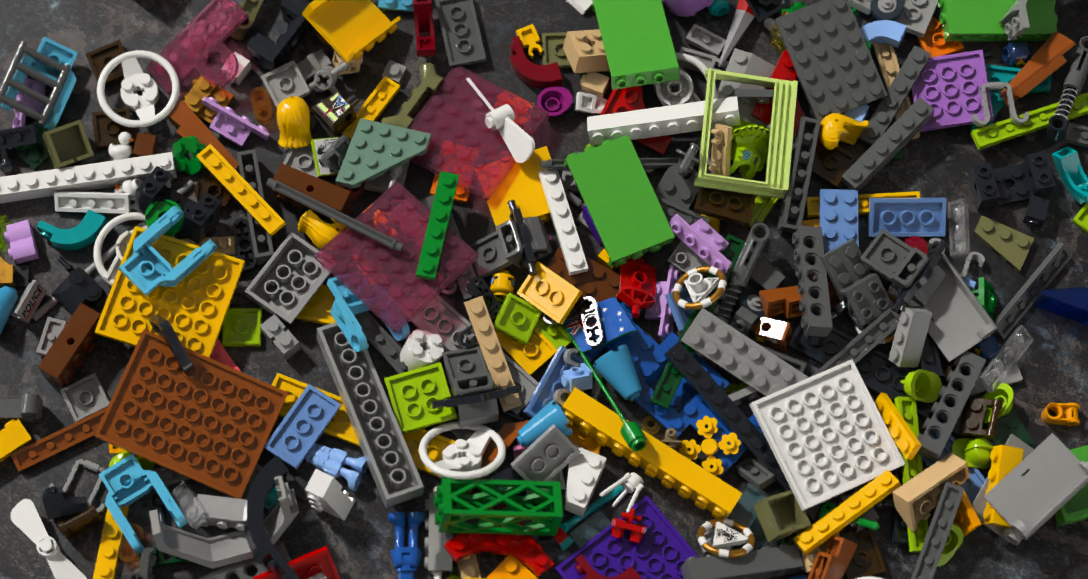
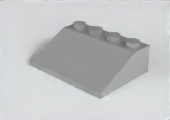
[715,48,775,128]
[245,231,337,324]

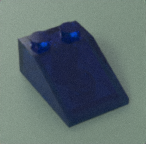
[1034,287,1088,326]

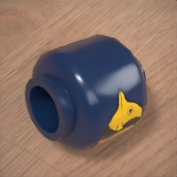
[1002,42,1031,67]
[973,335,1000,362]

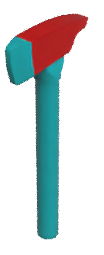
[553,485,624,551]

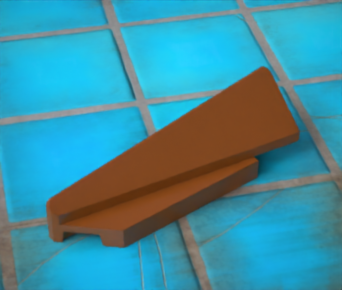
[999,32,1076,107]
[168,100,239,170]
[759,281,840,318]
[466,420,529,495]
[808,535,858,579]

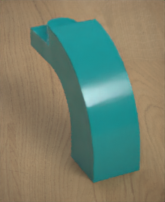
[1052,146,1088,204]
[37,209,108,250]

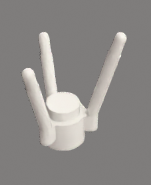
[600,472,644,513]

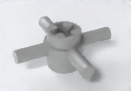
[307,53,350,96]

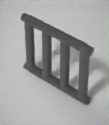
[0,41,71,126]

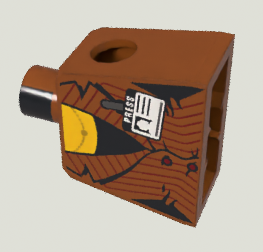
[749,317,793,354]

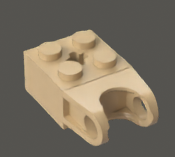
[563,29,609,73]

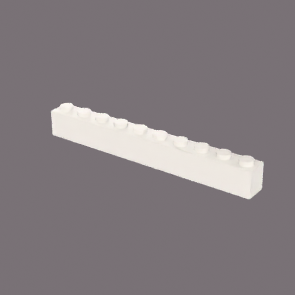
[0,152,177,203]

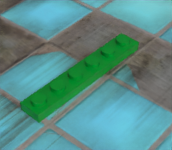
[416,171,459,281]

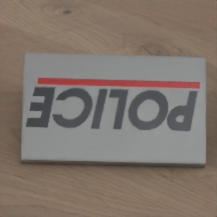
[11,280,47,324]

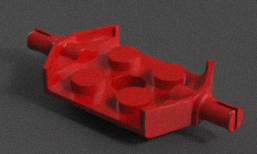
[616,258,656,318]

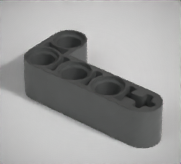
[0,394,43,423]

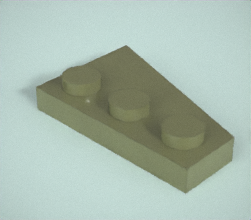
[973,216,1034,273]

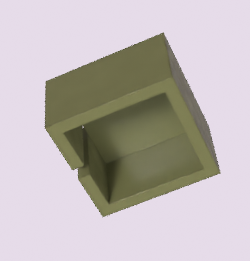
[42,120,94,169]
[753,490,811,543]

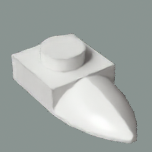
[575,92,607,114]

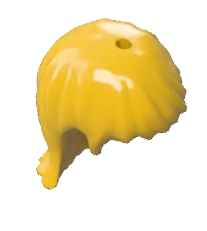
[277,96,313,149]
[818,113,870,150]
[297,209,351,253]

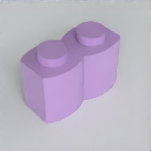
[4,220,39,264]

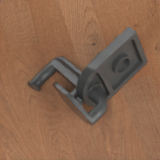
[655,143,710,209]

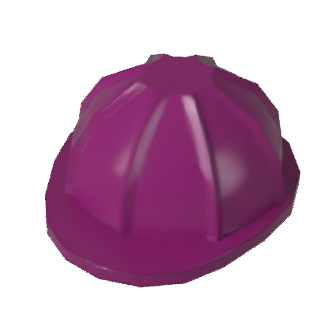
[537,87,573,117]

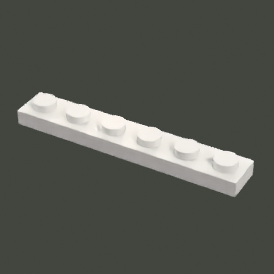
[538,170,588,276]

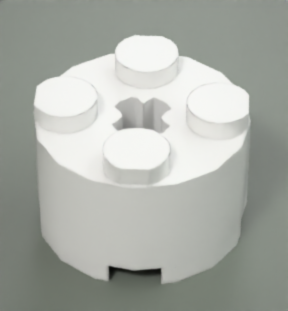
[400,329,444,371]

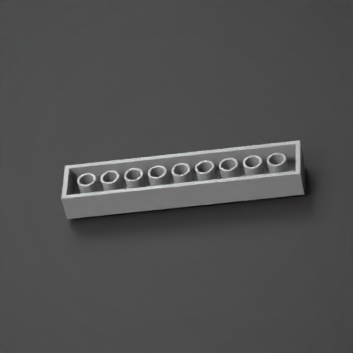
[316,322,424,508]

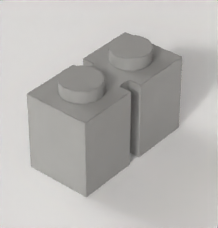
[260,314,301,361]

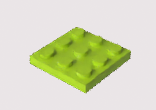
[384,362,457,434]

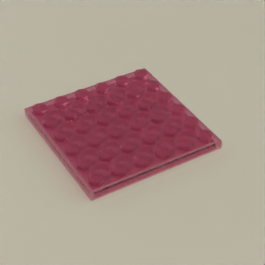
[408,65,549,202]
[314,181,478,333]

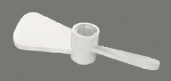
[466,77,535,163]
[11,499,87,579]

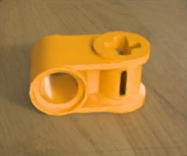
[1041,403,1080,426]

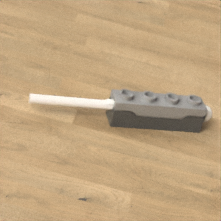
[425,485,454,579]

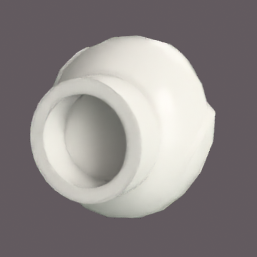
[108,132,134,160]
[114,178,143,201]

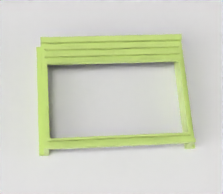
[694,68,798,199]

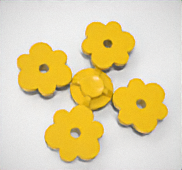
[679,416,741,477]

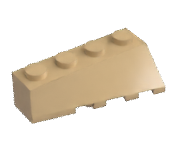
[892,453,969,532]

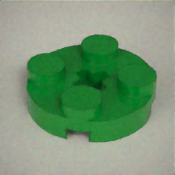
[173,136,206,174]
[145,200,184,237]

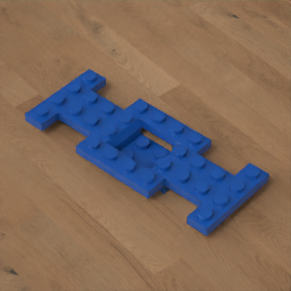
[584,301,763,478]

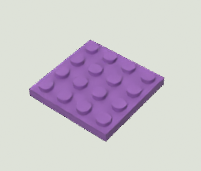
[912,50,993,132]

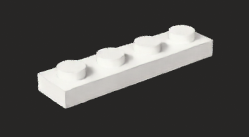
[54,191,131,214]

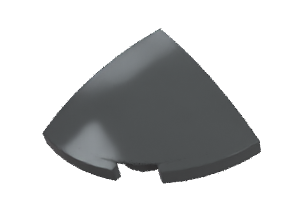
[320,135,351,173]

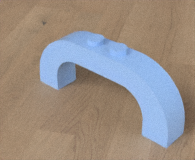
[843,20,907,122]

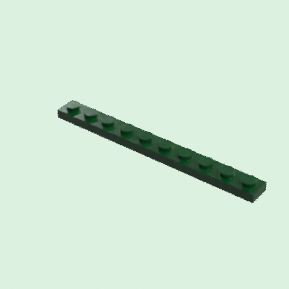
[650,234,746,411]

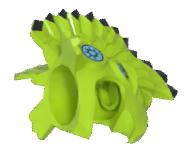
[729,119,770,180]

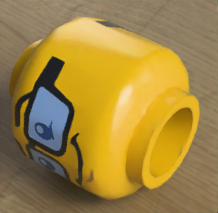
[490,270,516,300]

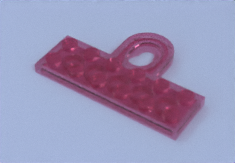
[145,0,249,95]

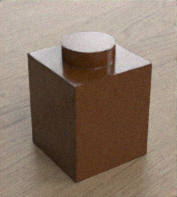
[133,132,159,157]

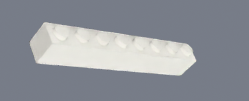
[587,96,741,146]

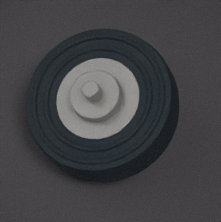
[870,0,904,21]
[736,289,765,322]

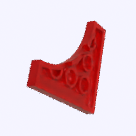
[751,50,821,151]
[600,85,672,155]
[444,505,555,577]

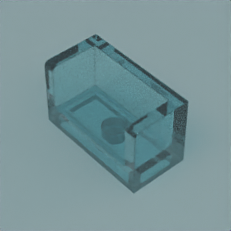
[728,483,769,528]

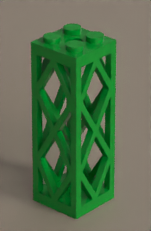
[434,478,563,536]

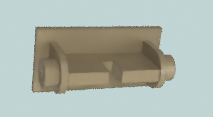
[661,428,681,453]

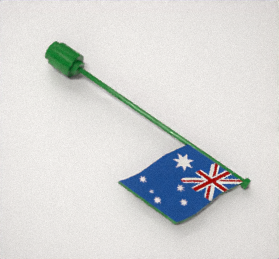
[562,297,647,451]

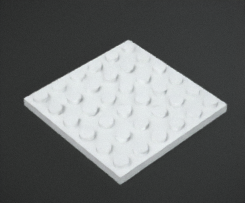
[749,359,905,511]

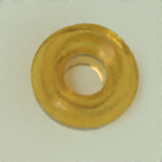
[641,416,661,435]

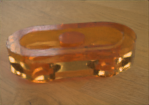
[250,87,273,124]
[118,524,145,564]

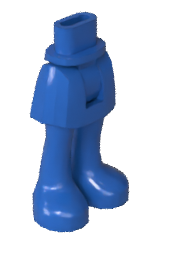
[388,512,425,579]

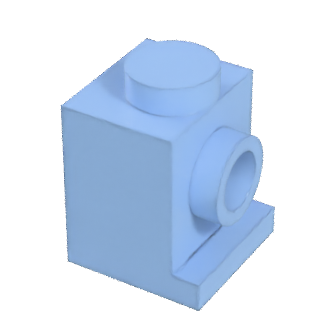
[561,363,593,392]

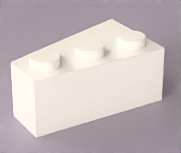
[565,445,606,517]
[305,469,355,521]

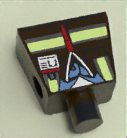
[312,93,360,137]

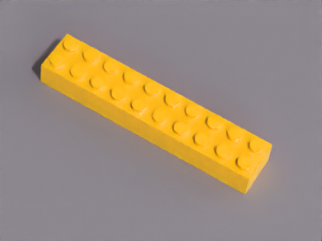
[562,387,743,519]

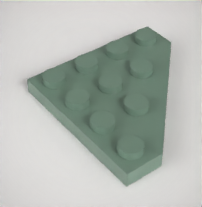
[335,118,432,189]

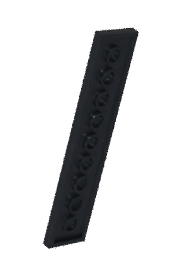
[787,322,968,437]

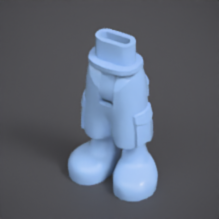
[305,443,369,491]

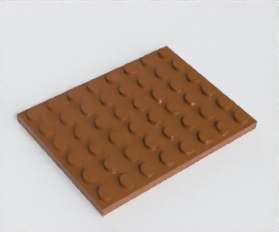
[94,329,288,499]

